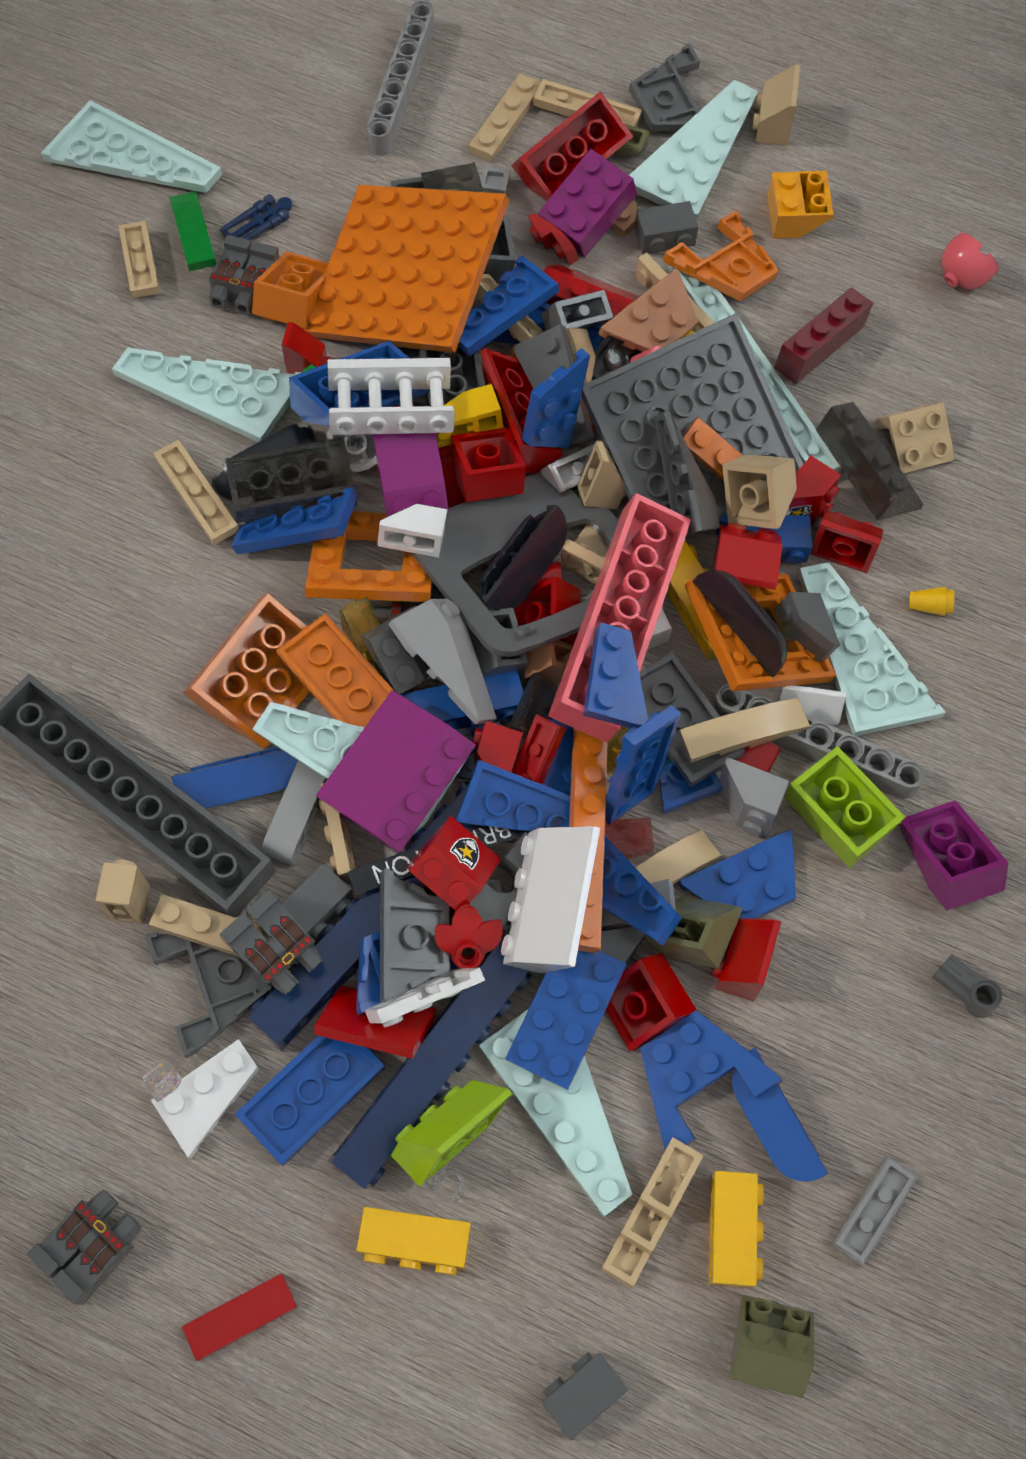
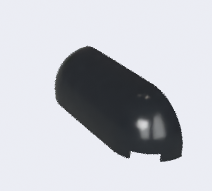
[212,423,320,501]
[479,505,567,611]
[692,570,788,678]

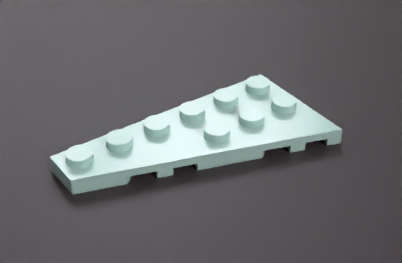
[629,80,758,219]
[40,100,222,193]
[112,348,301,442]
[798,562,946,736]
[252,702,469,836]
[479,1009,632,1218]

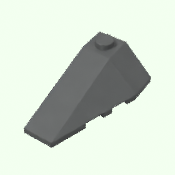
[654,411,721,535]

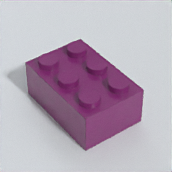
[538,149,637,258]

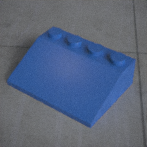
[289,341,430,426]

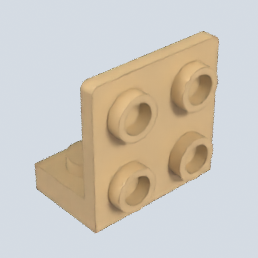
[876,402,955,474]
[561,524,609,584]

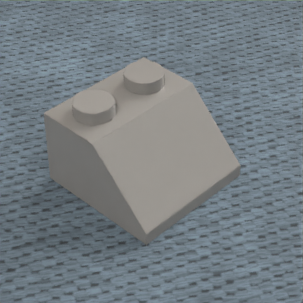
[719,757,789,837]

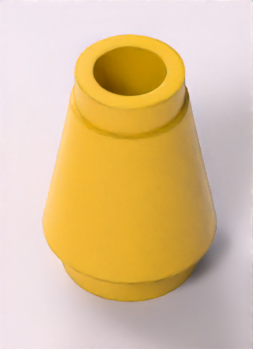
[909,586,955,617]

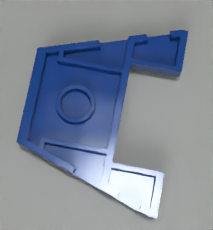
[640,1010,783,1150]

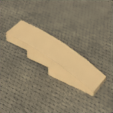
[679,698,810,763]
[601,1137,704,1289]

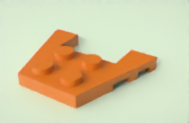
[662,210,779,301]

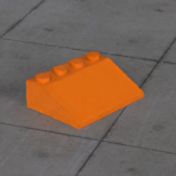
[183,593,309,749]

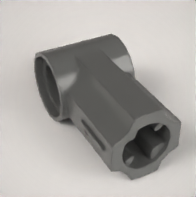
[932,954,1003,1018]

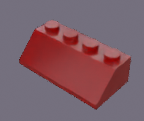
[511,91,634,201]
[543,264,640,325]
[481,348,563,474]

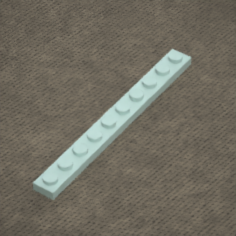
[668,265,841,472]

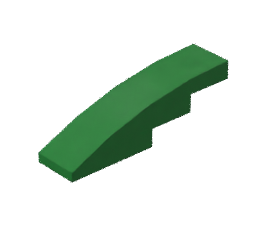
[169,191,216,272]

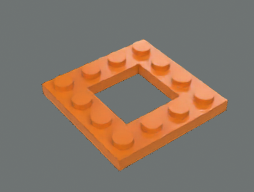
[305,511,433,602]
[684,574,837,691]

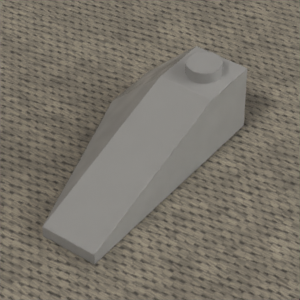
[388,599,497,725]

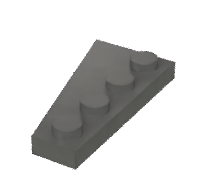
[512,325,595,448]

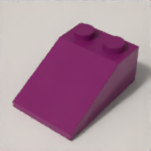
[373,433,449,517]
[899,800,1009,911]

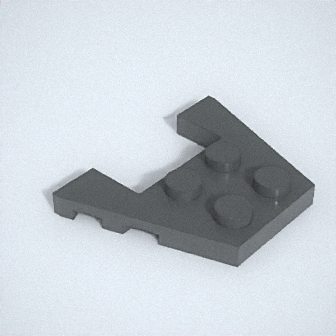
[629,44,700,132]
[145,932,273,1058]

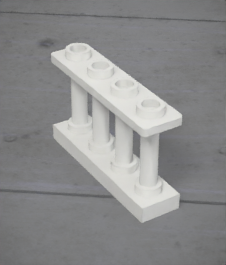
[327,358,455,435]

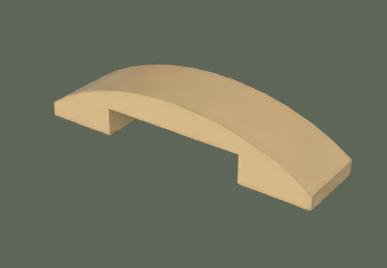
[635,830,721,885]

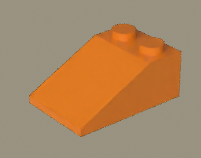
[252,251,329,328]

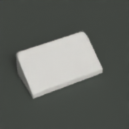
[540,444,595,493]
[778,685,846,726]

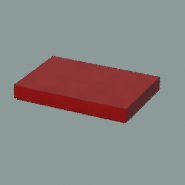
[315,985,436,1059]

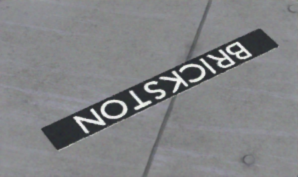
[348,826,529,895]

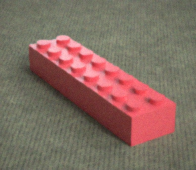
[548,493,691,743]

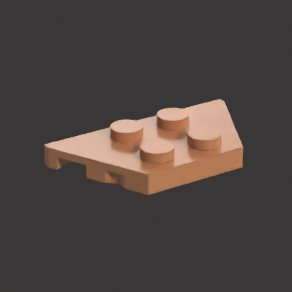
[598,268,698,352]

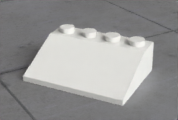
[501,826,600,973]

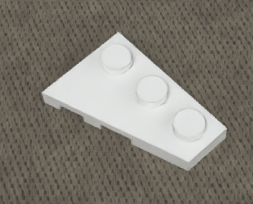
[365,968,485,1027]
[151,1039,259,1159]

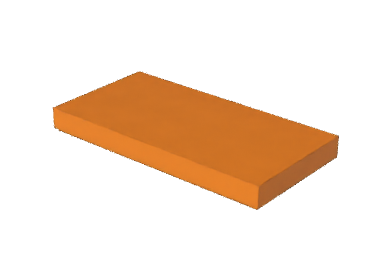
[276,613,394,727]

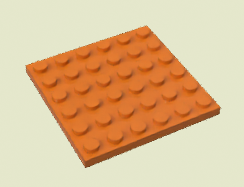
[304,185,509,353]

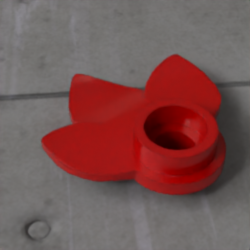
[435,903,503,968]

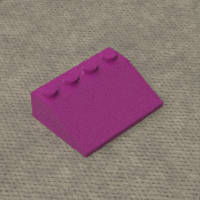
[316,690,476,853]

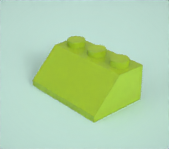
[784,746,905,869]
[391,1080,512,1187]

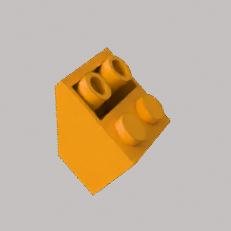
[767,171,834,239]

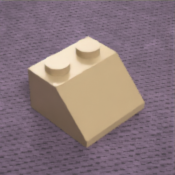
[752,64,801,146]
[722,455,797,529]

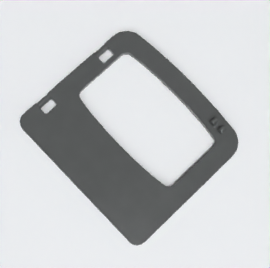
[410,472,619,657]

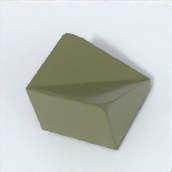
[614,124,650,157]

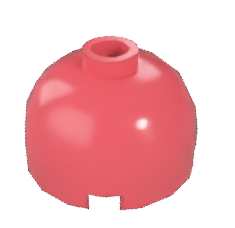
[941,233,999,290]

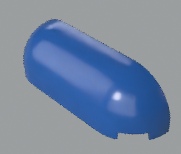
[171,747,298,808]
[732,1048,828,1182]

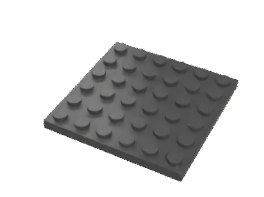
[582,313,803,539]

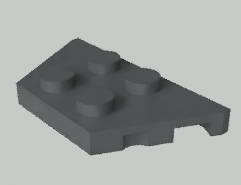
[380,869,450,1002]

